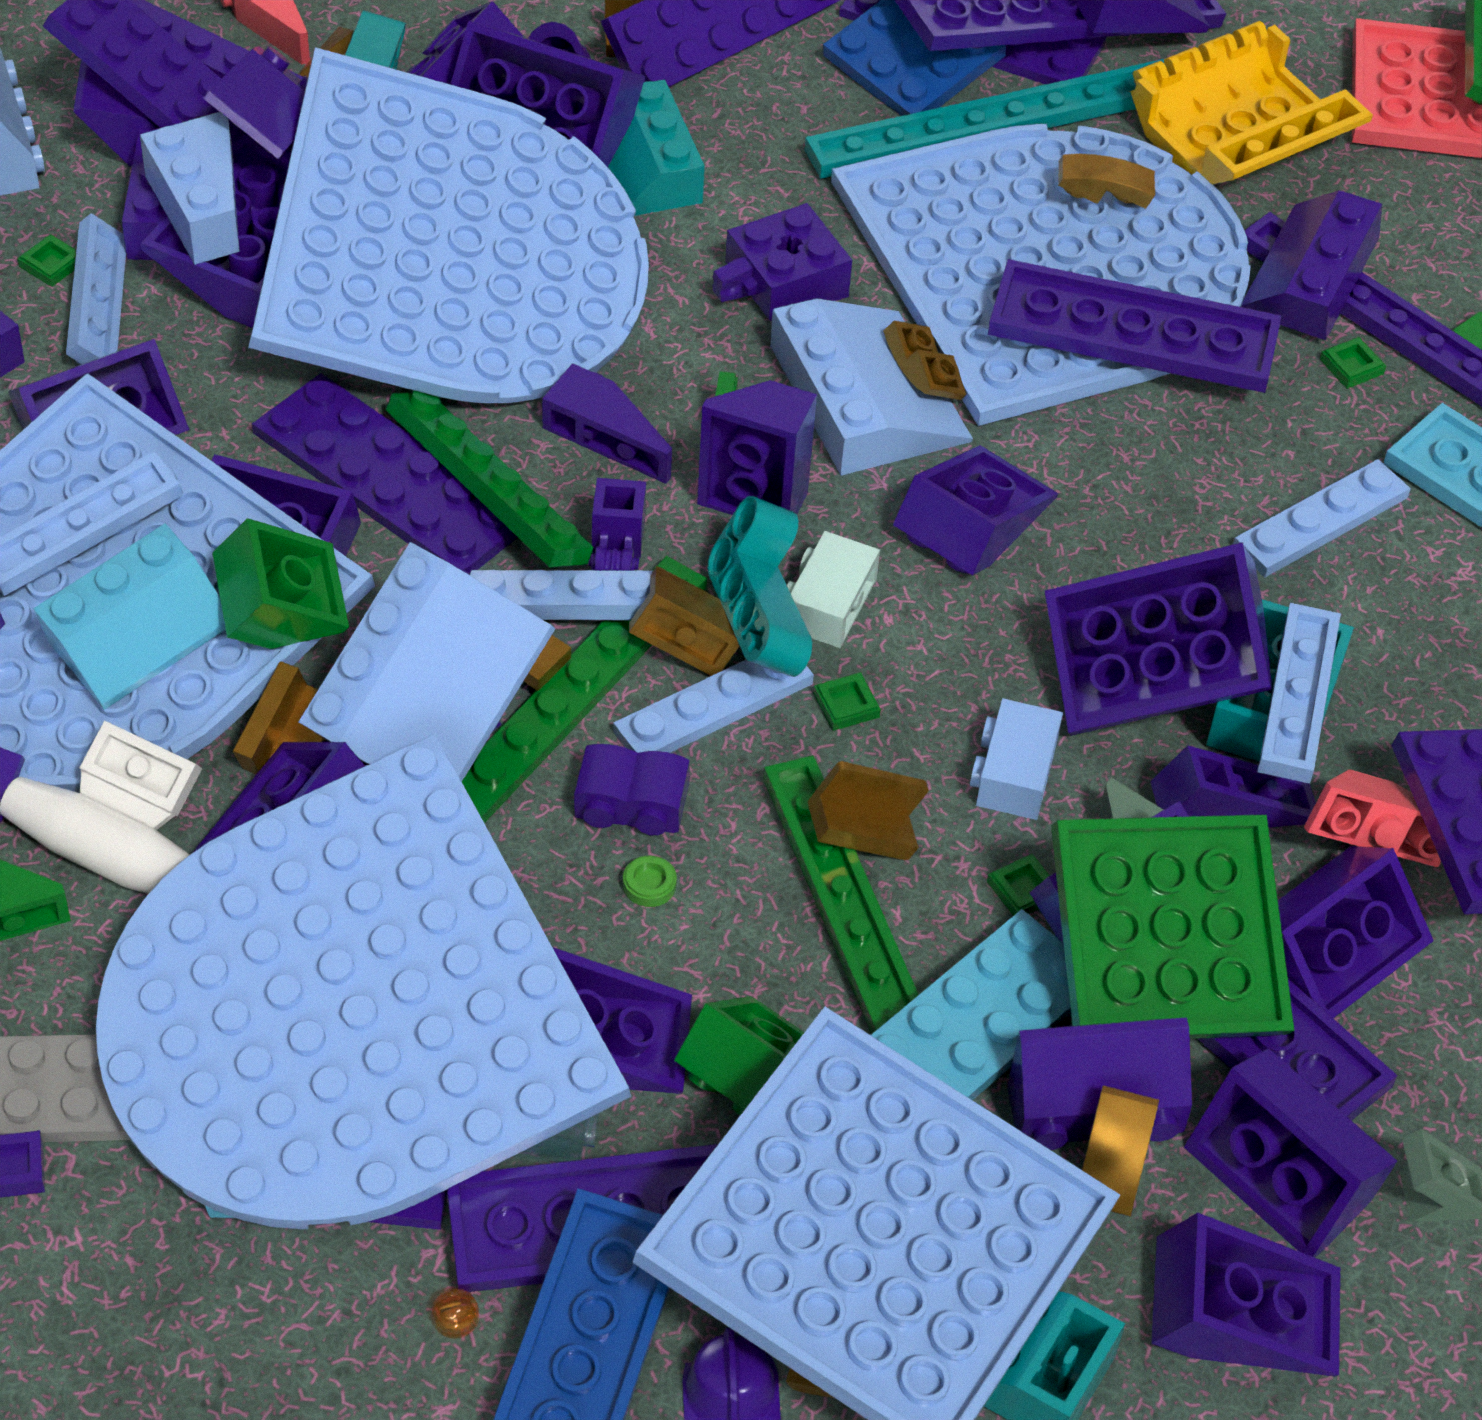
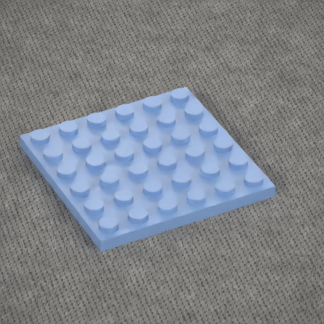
[632,1007,1120,1420]

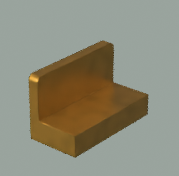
[629,566,740,676]
[233,661,326,774]
[807,761,929,860]

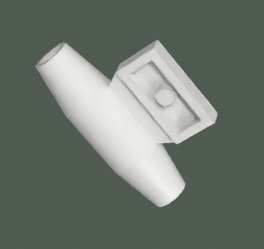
[0,720,202,894]

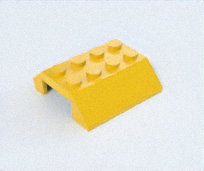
[1130,21,1373,184]

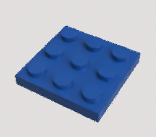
[823,0,1006,116]

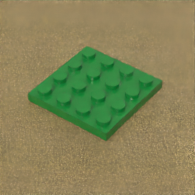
[1051,815,1294,1039]

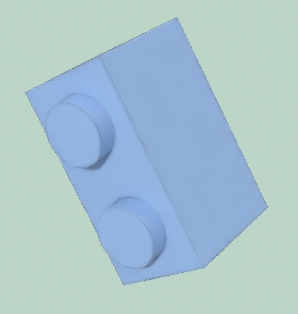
[970,698,1063,820]

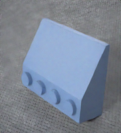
[0,48,45,196]
[770,298,973,475]
[299,542,556,782]

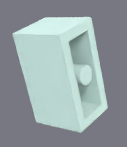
[787,531,880,648]

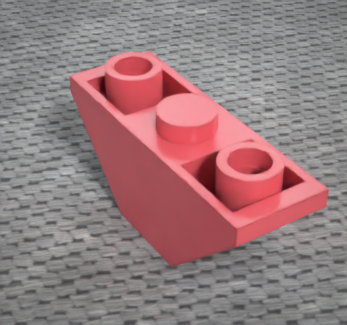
[1304,769,1441,867]

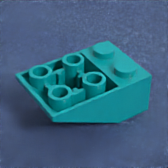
[984,1291,1125,1420]

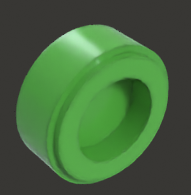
[623,856,677,907]

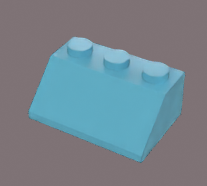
[33,523,226,710]

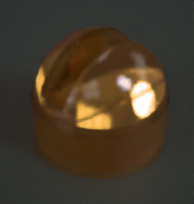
[432,1288,479,1339]

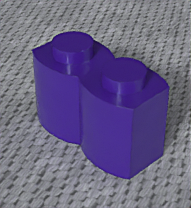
[574,744,690,835]

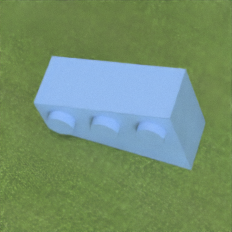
[140,112,239,265]

